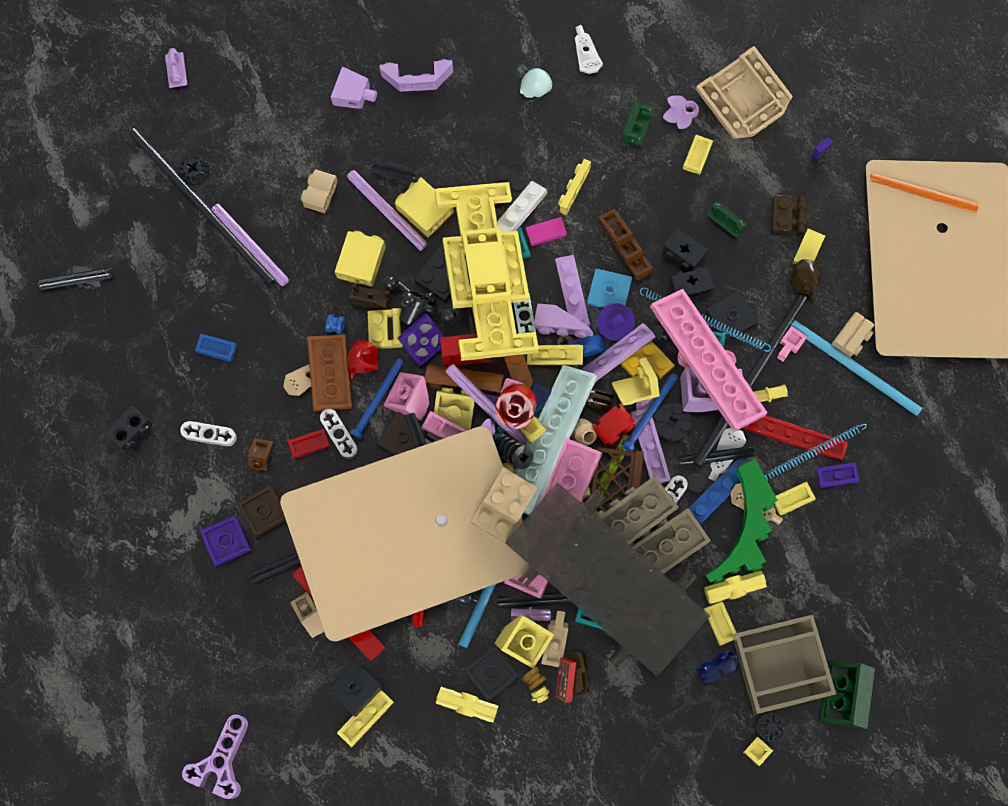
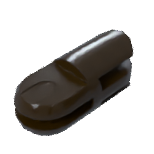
[585,388,614,412]
[567,650,590,694]

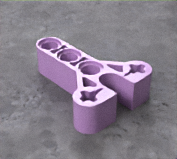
[182,714,248,799]

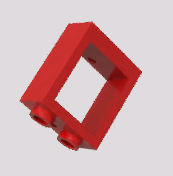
[440,334,490,367]

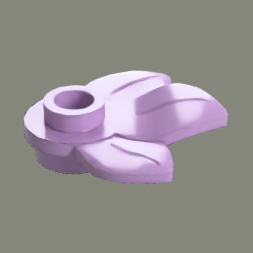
[663,96,699,129]

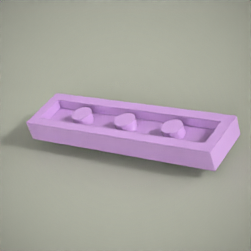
[555,255,590,327]
[583,323,655,382]
[631,408,671,484]

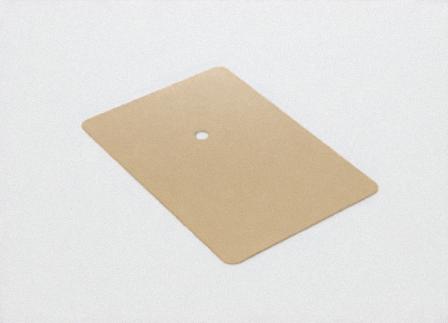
[866,160,1008,359]
[280,426,537,641]

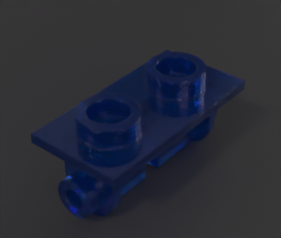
[696,651,739,685]

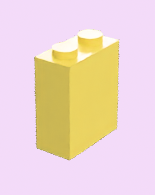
[395,178,454,238]
[335,231,386,287]

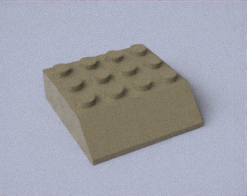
[732,615,836,715]

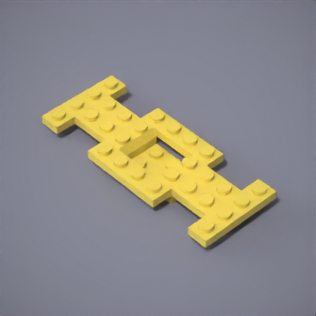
[435,182,539,361]

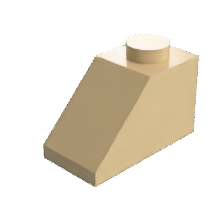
[290,592,324,638]

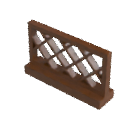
[588,447,644,524]

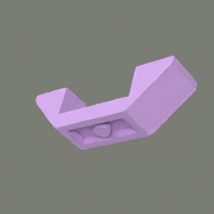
[380,59,453,92]

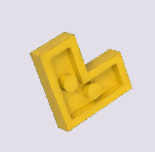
[621,341,675,379]

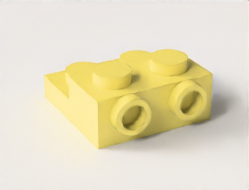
[434,387,475,431]

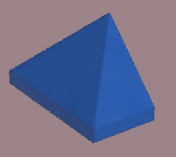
[566,334,607,357]

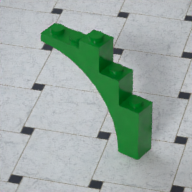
[704,459,778,584]

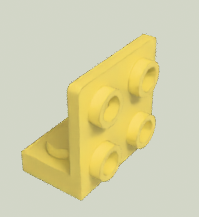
[612,357,659,406]

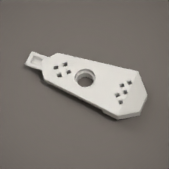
[575,25,603,74]
[709,428,746,481]

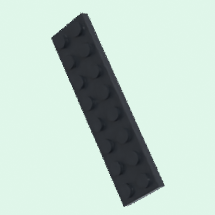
[415,165,530,302]

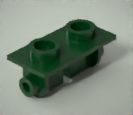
[707,201,747,238]

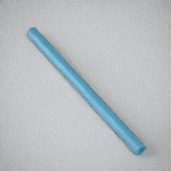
[790,320,922,416]

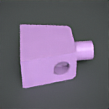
[331,67,377,109]

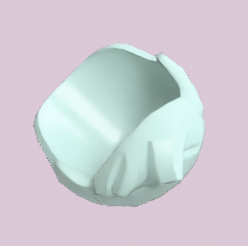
[520,68,552,98]

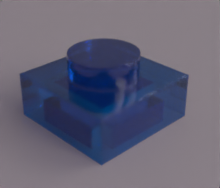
[530,382,552,408]

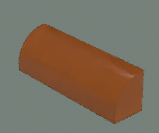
[425,364,504,397]

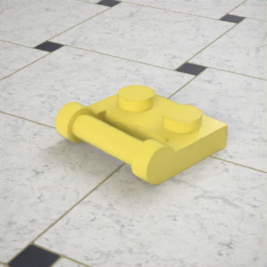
[368,308,403,349]

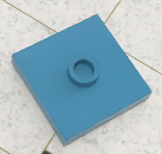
[587,269,632,309]

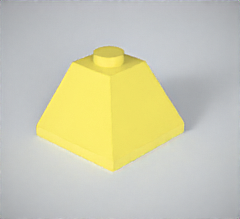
[495,615,554,668]

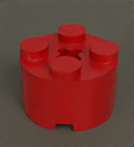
[495,383,537,429]
[592,403,635,447]

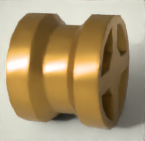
[521,666,547,691]

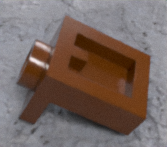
[248,438,273,471]

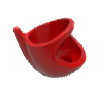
[348,340,378,379]

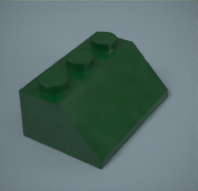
[820,661,875,729]

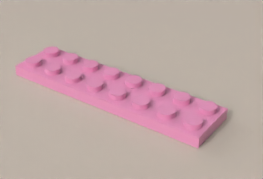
[650,289,767,432]
[504,438,602,599]

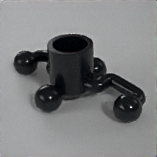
[383,276,457,325]

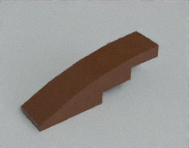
[598,209,653,281]

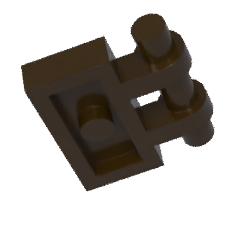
[772,195,807,234]

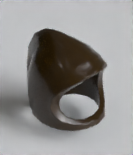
[791,259,822,301]

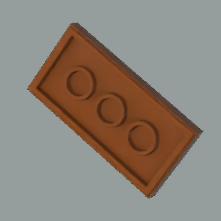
[307,334,352,412]

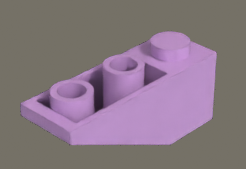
[533,304,593,338]

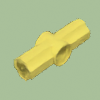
[704,571,767,604]
[436,687,498,723]

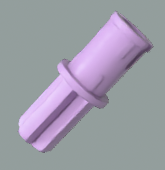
[511,607,551,621]

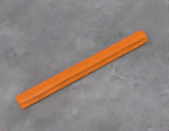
[870,174,979,213]

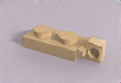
[541,611,568,668]

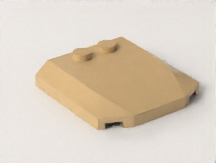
[695,46,793,139]

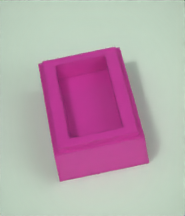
[526,217,567,246]

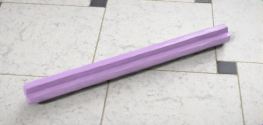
[347,170,427,250]
[211,204,289,286]
[446,365,529,445]

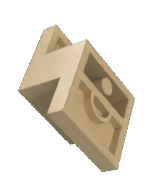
[470,467,537,542]

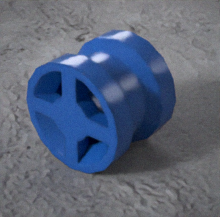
[326,314,345,335]

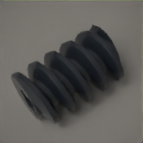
[495,433,534,470]

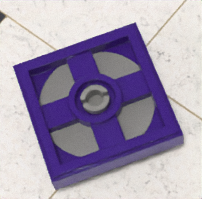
[397,313,444,367]

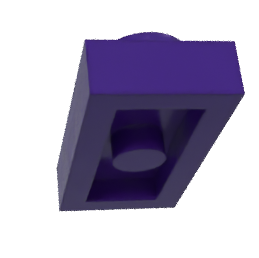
[816,462,859,489]

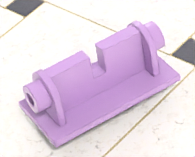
[165,48,187,88]

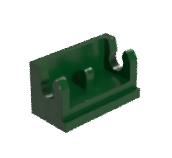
[622,102,653,147]

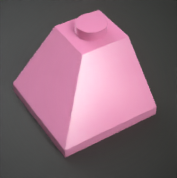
[383,372,430,420]

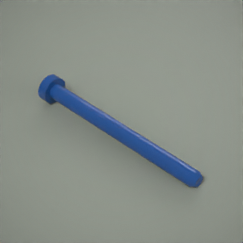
[349,358,403,440]
[621,373,677,452]

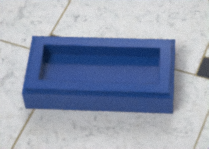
[195,334,237,362]

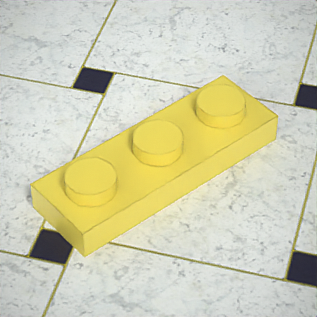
[558,159,591,215]
[527,345,583,365]
[337,690,394,747]

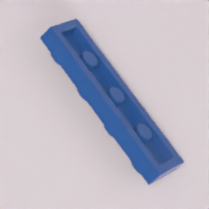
[689,459,745,525]

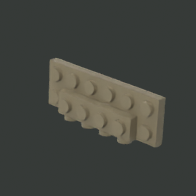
[559,475,679,579]
[590,508,711,608]

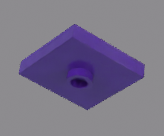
[200,515,251,567]

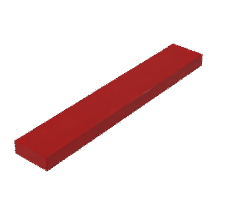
[741,415,848,461]
[292,566,386,662]

